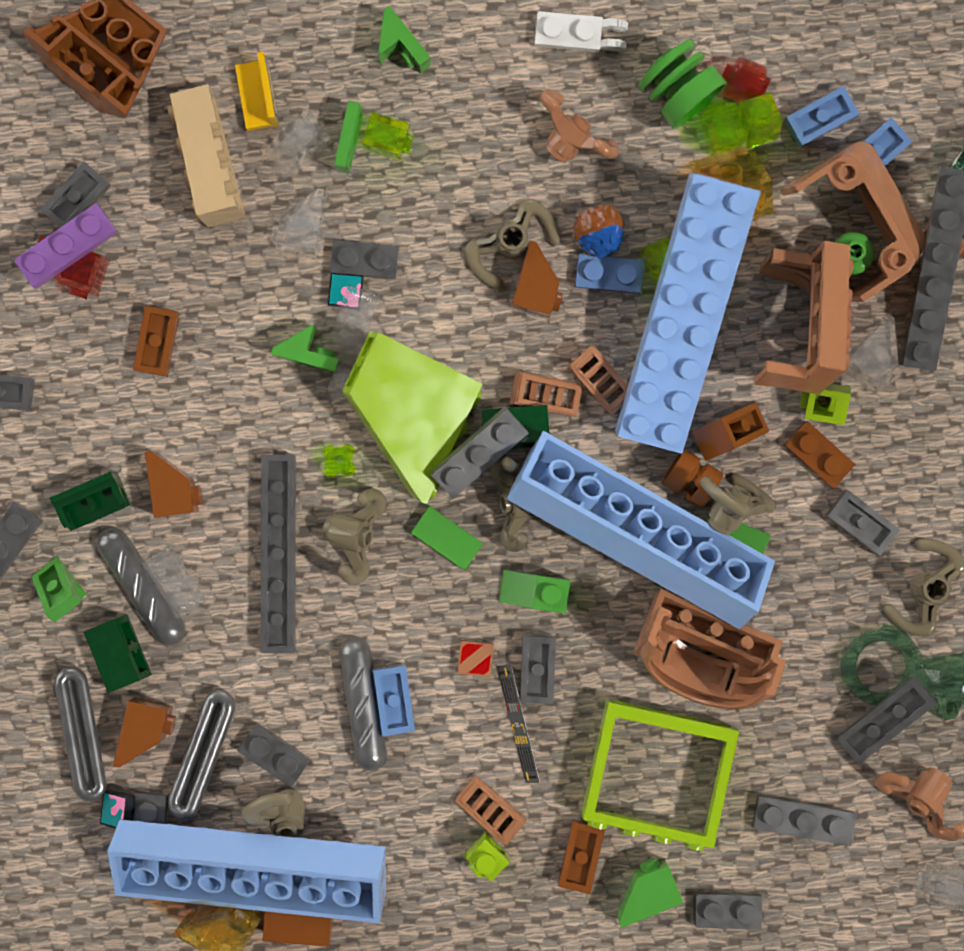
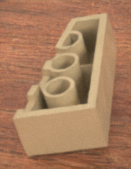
[168,84,246,227]

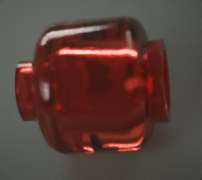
[722,57,771,106]

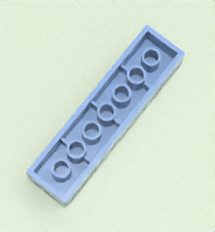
[615,173,761,454]
[506,431,775,629]
[107,820,386,923]

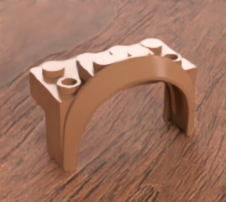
[753,241,854,394]
[633,588,786,709]

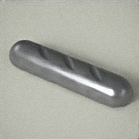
[97,528,185,646]
[339,637,387,771]
[55,667,107,801]
[168,690,236,820]

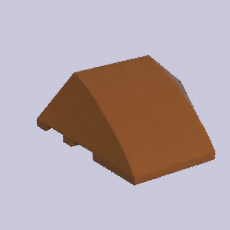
[23,0,167,118]

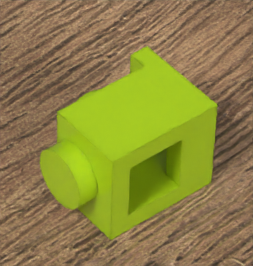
[799,384,851,426]
[463,831,510,882]

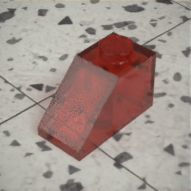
[37,235,110,300]

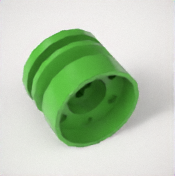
[637,39,728,129]

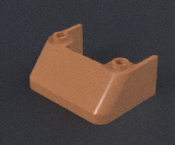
[780,142,926,302]

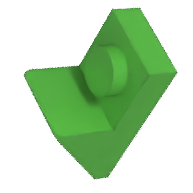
[378,6,431,73]
[271,325,341,374]
[32,556,87,623]

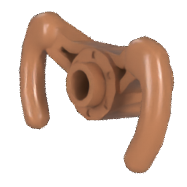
[540,89,619,163]
[875,767,964,841]

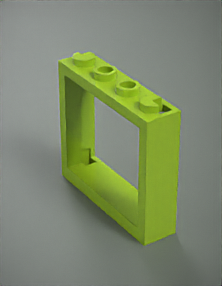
[581,698,739,851]

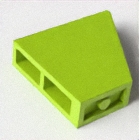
[342,331,483,504]

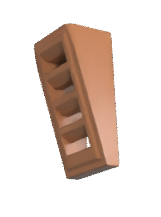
[567,344,628,416]
[509,372,583,417]
[454,775,526,846]

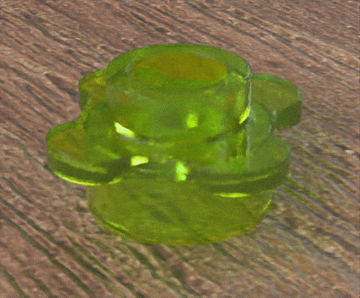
[323,444,356,478]

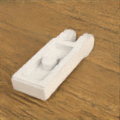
[534,11,628,52]

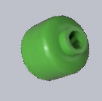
[833,232,875,278]

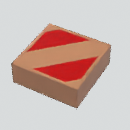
[457,640,494,677]

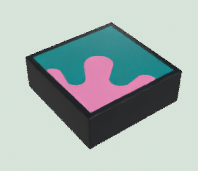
[328,272,364,309]
[100,790,135,828]

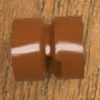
[661,448,724,509]

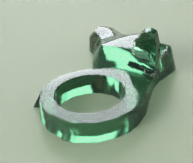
[840,623,964,720]

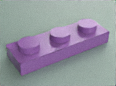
[14,203,118,289]

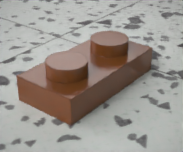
[133,305,180,377]
[783,421,856,489]
[558,819,605,894]

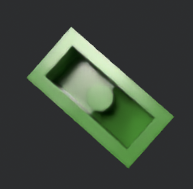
[499,569,570,614]
[616,857,683,928]

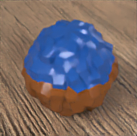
[573,205,625,259]

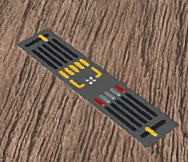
[497,664,540,783]

